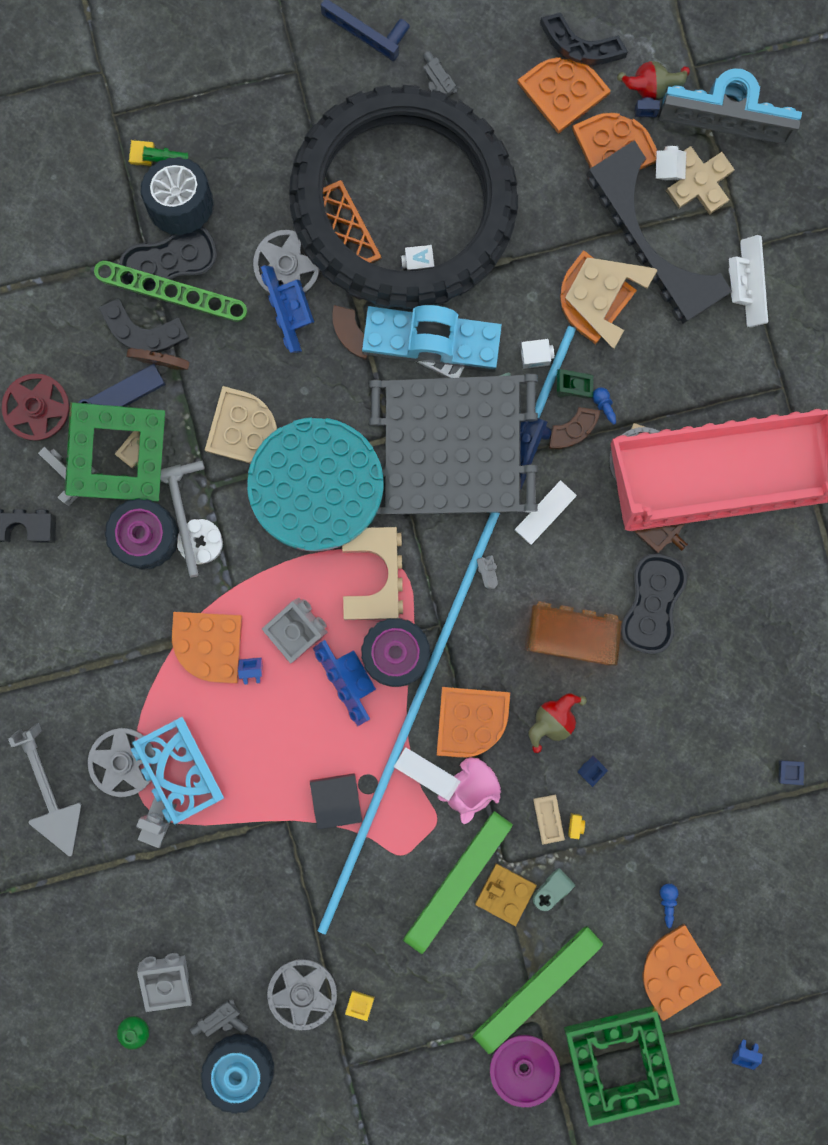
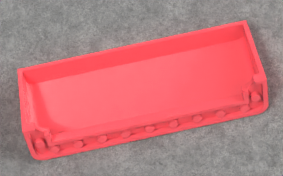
[611,409,828,531]

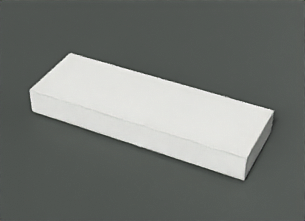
[515,480,577,545]
[394,748,461,801]

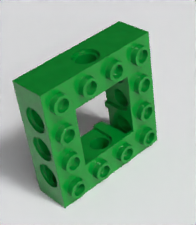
[64,402,165,501]
[564,1006,680,1126]

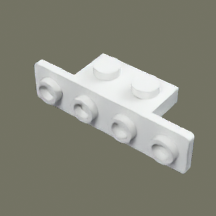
[729,235,768,327]

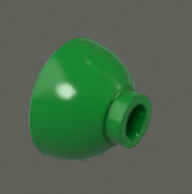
[117,1016,149,1050]

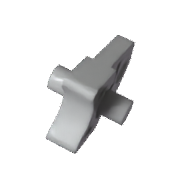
[477,555,498,589]

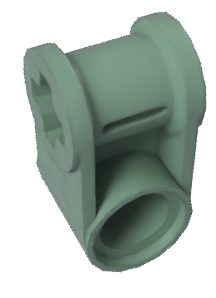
[532,868,575,911]

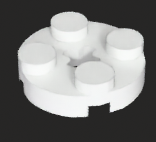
[177,519,223,564]

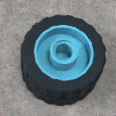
[201,1034,274,1114]

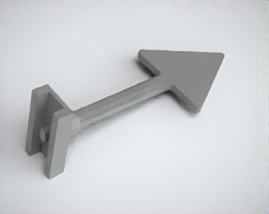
[8,723,81,856]

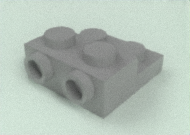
[262,598,328,664]
[137,953,192,1012]

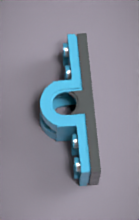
[658,69,802,145]
[362,305,502,372]

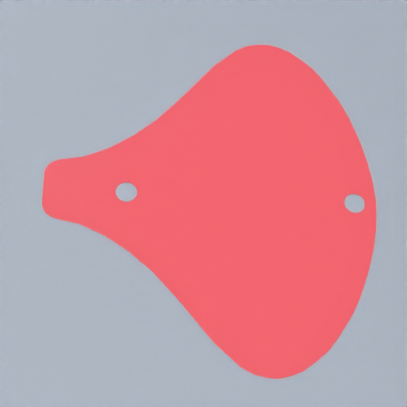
[135,549,437,856]

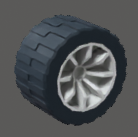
[140,157,214,235]

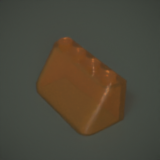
[524,602,622,666]

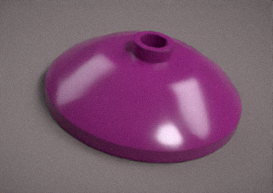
[490,1035,560,1107]

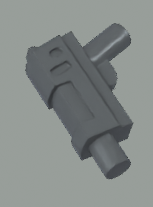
[423,51,457,97]
[190,999,248,1037]

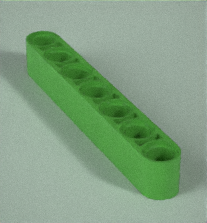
[94,261,247,322]
[403,811,513,954]
[472,926,603,1054]

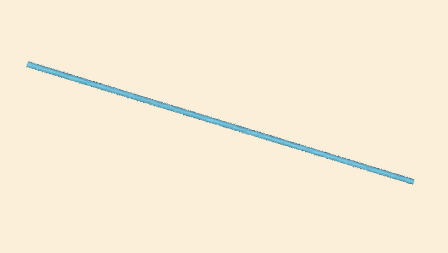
[318,326,576,934]

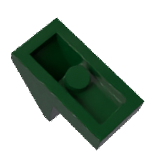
[557,369,594,398]

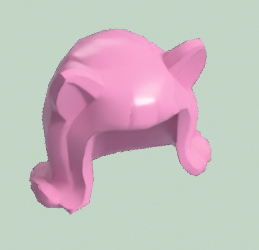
[438,757,501,824]

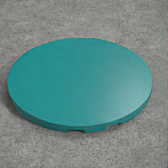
[247,417,383,551]

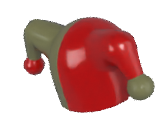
[617,61,690,100]
[528,693,587,753]

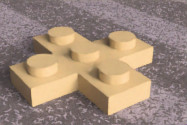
[666,146,735,215]

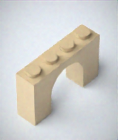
[342,527,403,620]

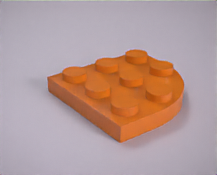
[517,57,611,134]
[572,113,657,170]
[560,250,637,345]
[172,612,242,683]
[437,687,510,757]
[643,924,721,1021]

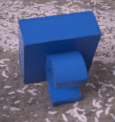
[238,657,263,685]
[732,1040,762,1070]

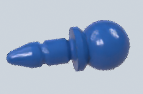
[592,387,616,425]
[660,884,678,928]

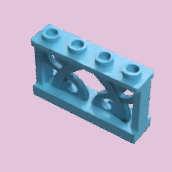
[130,717,224,825]

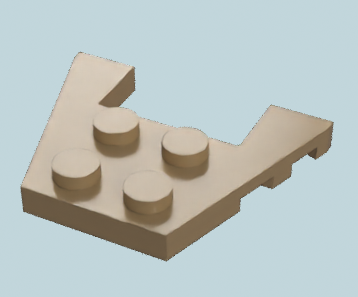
[565,257,657,349]

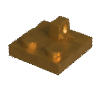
[475,863,537,926]

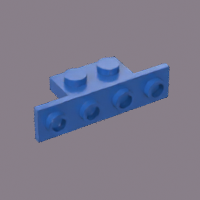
[261,265,314,353]
[313,640,376,727]

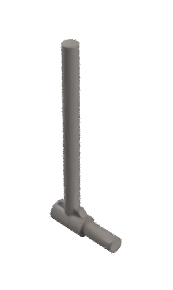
[160,461,205,578]

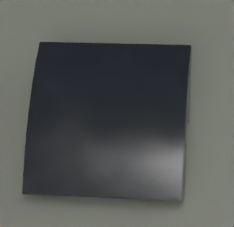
[310,773,363,829]

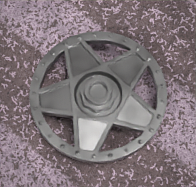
[253,230,320,293]
[88,728,157,797]
[267,959,337,1030]

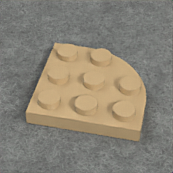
[205,386,277,464]

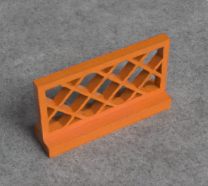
[323,180,381,263]

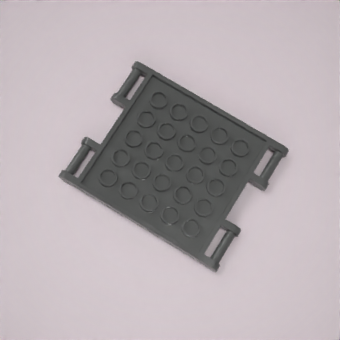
[369,374,538,515]

